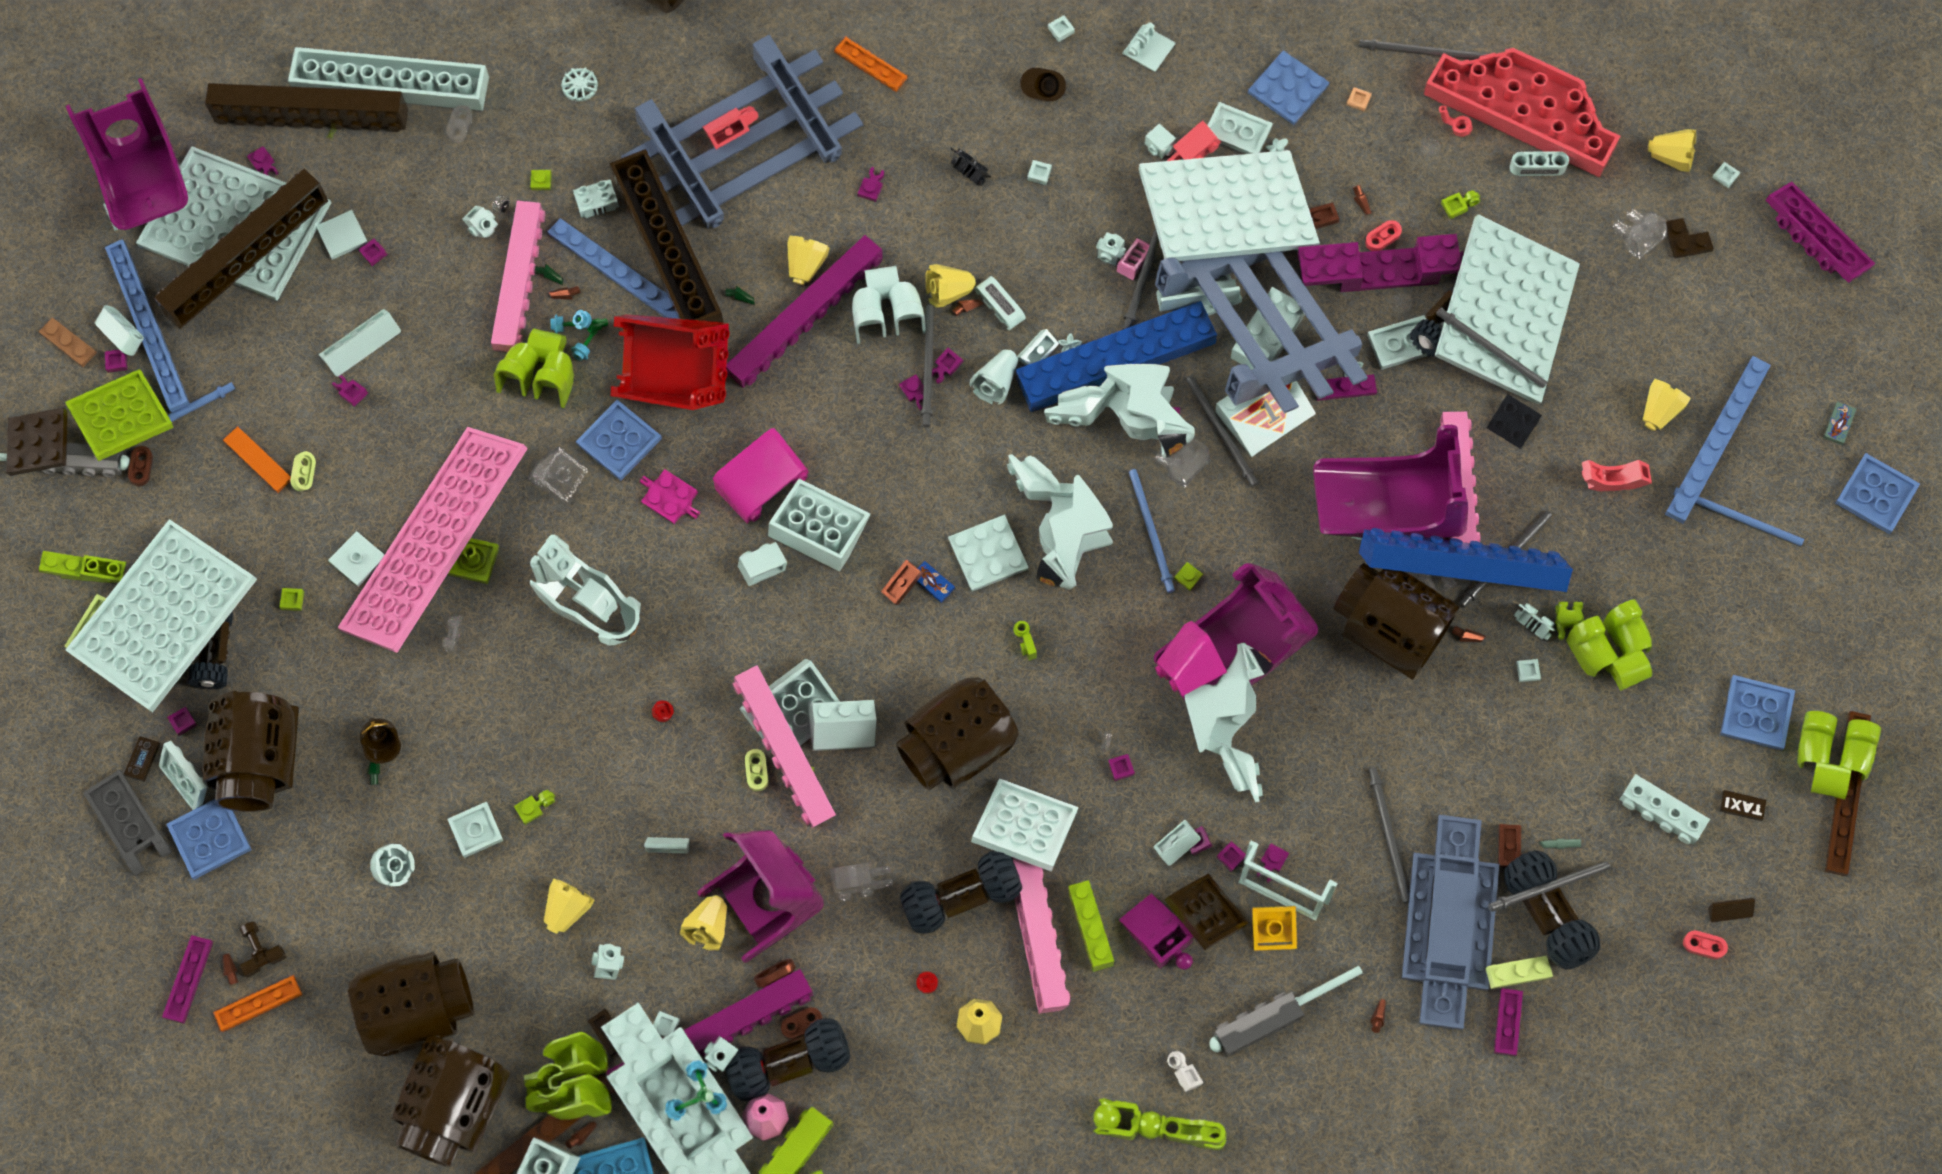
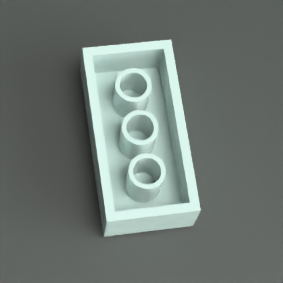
[1231,287,1305,370]
[517,1137,580,1174]

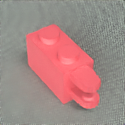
[703,106,758,150]
[1167,120,1221,161]

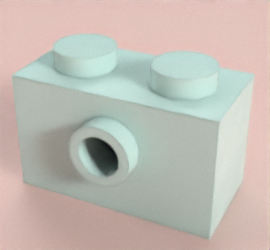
[738,542,787,586]

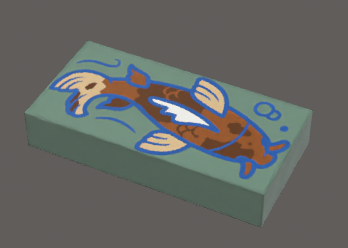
[1823,402,1856,445]

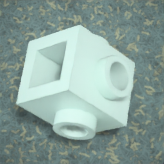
[462,206,498,238]
[1096,232,1126,265]
[592,944,624,980]
[704,1036,738,1072]

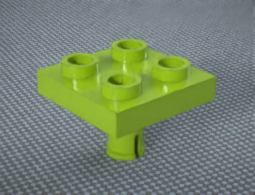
[448,538,499,584]

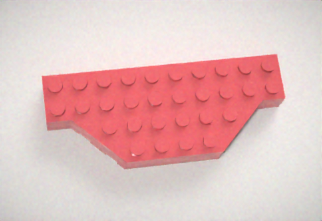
[1423,48,1620,178]

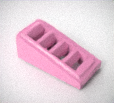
[1116,238,1150,280]

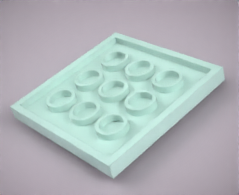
[971,778,1078,872]

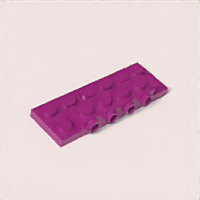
[1765,181,1875,283]

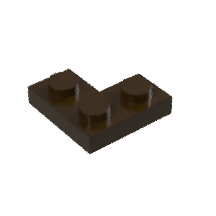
[1663,218,1714,259]

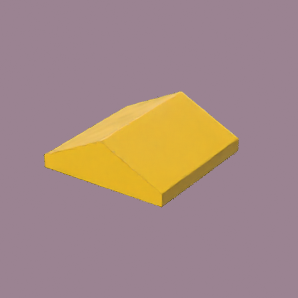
[1252,906,1297,951]

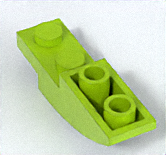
[39,551,126,583]

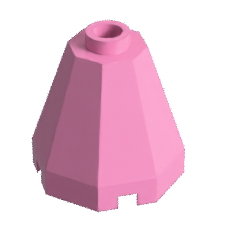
[742,1093,789,1141]

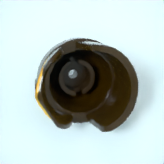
[360,718,401,764]

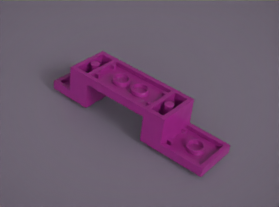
[1298,234,1461,293]

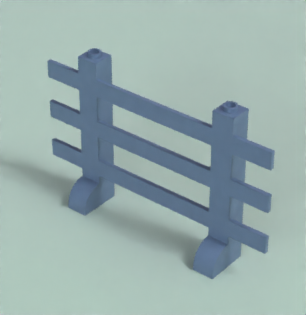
[621,35,863,229]
[1155,251,1368,414]

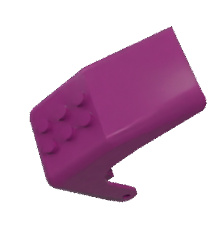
[66,77,188,230]
[1313,424,1468,538]
[1153,563,1318,702]
[697,830,824,963]

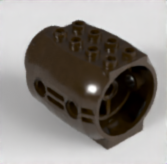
[1333,563,1460,680]
[896,677,1019,790]
[202,690,299,812]
[347,951,474,1057]
[391,1036,511,1167]

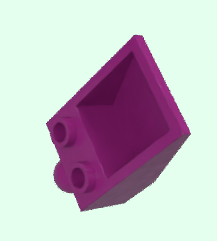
[1119,893,1194,970]

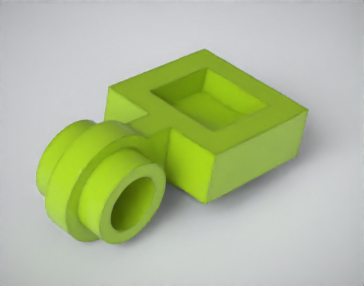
[1441,190,1480,219]
[1013,621,1037,660]
[514,790,555,825]

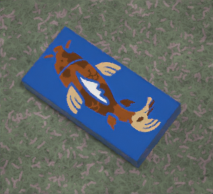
[917,561,955,603]

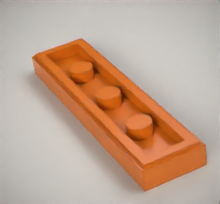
[834,37,907,92]
[223,427,291,493]
[213,975,302,1032]

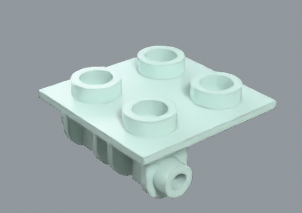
[1123,22,1175,72]
[573,179,619,218]
[1514,603,1556,641]

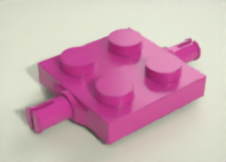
[640,469,700,525]

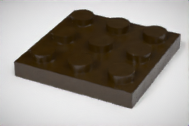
[6,407,68,476]
[1164,873,1249,950]

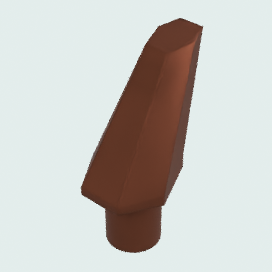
[1353,185,1371,215]
[548,286,581,300]
[952,299,984,317]
[1452,626,1486,642]
[223,953,238,985]
[1370,999,1386,1033]
[565,1121,596,1149]

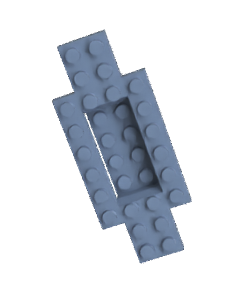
[1401,815,1499,1030]

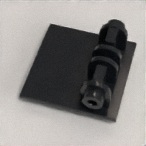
[951,148,991,186]
[1486,394,1542,449]

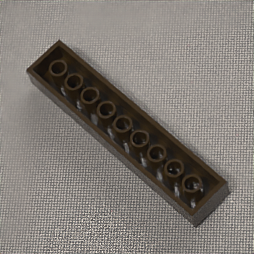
[205,83,408,132]
[609,149,724,322]
[154,168,328,329]

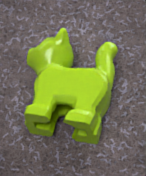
[1555,602,1584,640]

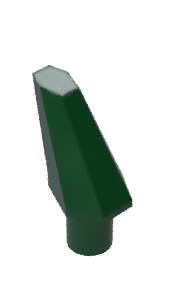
[535,264,563,285]
[726,286,755,305]
[367,762,380,785]

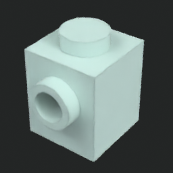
[1145,124,1176,159]

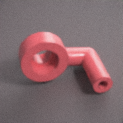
[1439,105,1473,137]

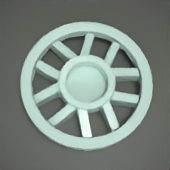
[561,67,598,101]

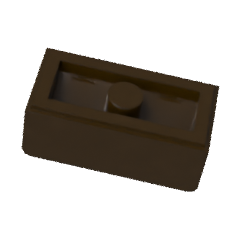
[1708,898,1755,922]

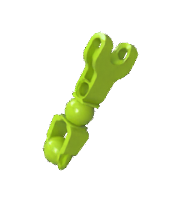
[1093,1098,1226,1150]

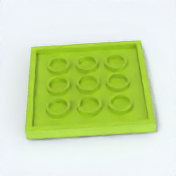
[65,369,174,461]

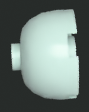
[370,844,414,886]

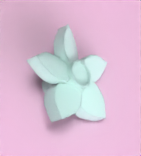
[1265,138,1288,152]
[1058,333,1082,352]

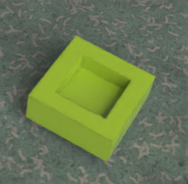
[530,170,551,190]
[1174,562,1203,591]
[280,588,304,611]

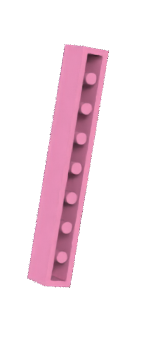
[491,201,545,352]
[1440,412,1480,543]
[733,666,836,828]
[1012,857,1070,1014]

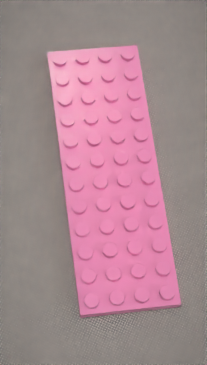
[338,427,528,653]

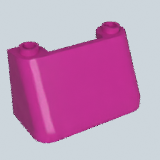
[713,428,809,524]
[1155,621,1227,696]

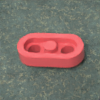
[1365,220,1402,251]
[1683,931,1728,959]

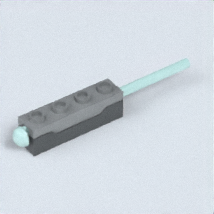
[0,443,130,477]
[1209,966,1362,1058]

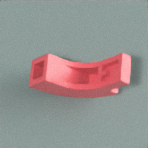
[1582,460,1652,491]

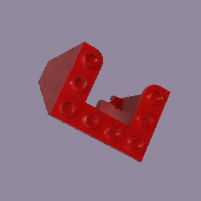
[610,314,730,410]

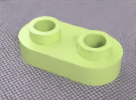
[291,451,316,492]
[745,749,769,791]

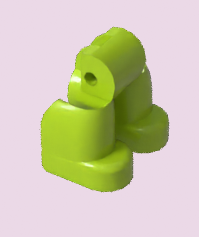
[494,328,574,408]
[1566,599,1652,691]
[1797,711,1881,800]
[524,1032,612,1120]

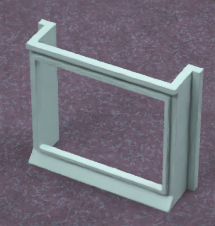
[1239,841,1337,921]

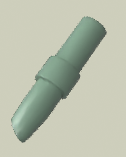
[1539,838,1581,849]

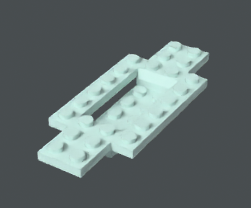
[601,1003,753,1174]

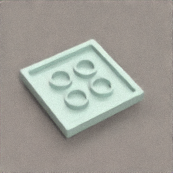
[948,515,1028,592]

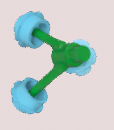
[551,310,608,361]
[665,1060,727,1121]

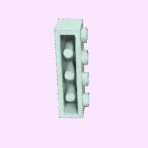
[1619,774,1710,845]

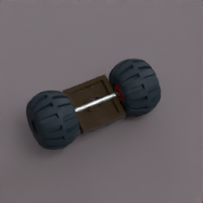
[900,850,1022,934]
[1504,850,1601,970]
[725,1018,850,1101]

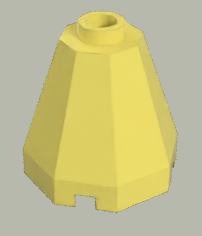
[1648,129,1696,172]
[787,236,830,285]
[925,264,976,308]
[1643,379,1691,431]
[544,878,595,934]
[679,895,727,950]
[957,998,1002,1045]

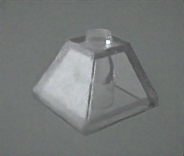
[526,446,588,503]

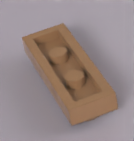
[39,318,97,367]

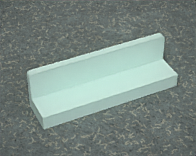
[1156,279,1240,312]
[319,309,401,377]

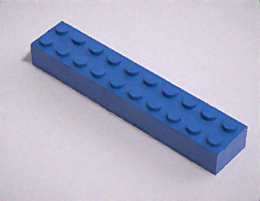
[1016,301,1217,412]
[1359,528,1573,592]

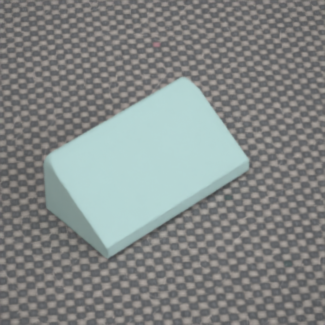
[1017,329,1059,365]
[1154,819,1201,866]
[644,837,690,854]

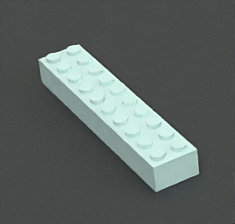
[288,47,489,111]

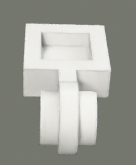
[1167,1051,1203,1092]

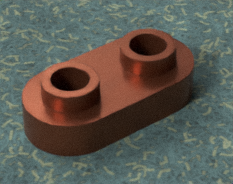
[128,446,153,486]
[754,958,796,988]
[781,1007,822,1039]

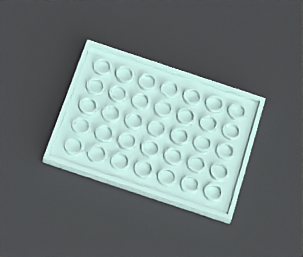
[136,146,331,301]
[1138,150,1320,261]
[1435,214,1580,404]
[66,519,257,713]

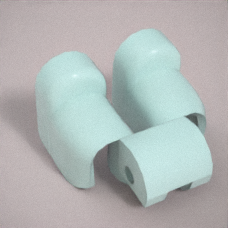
[852,266,926,344]

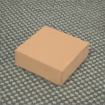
[1347,87,1372,112]

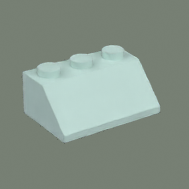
[808,700,876,751]

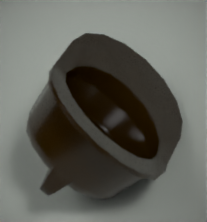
[1020,68,1066,101]

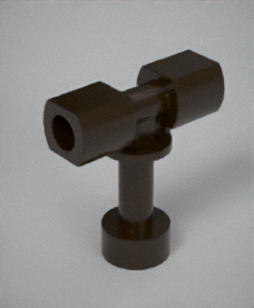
[240,921,287,978]

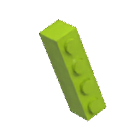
[1068,880,1114,972]
[758,1106,833,1174]

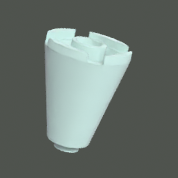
[969,350,1018,405]

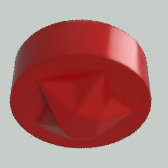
[652,700,674,722]
[916,971,938,994]

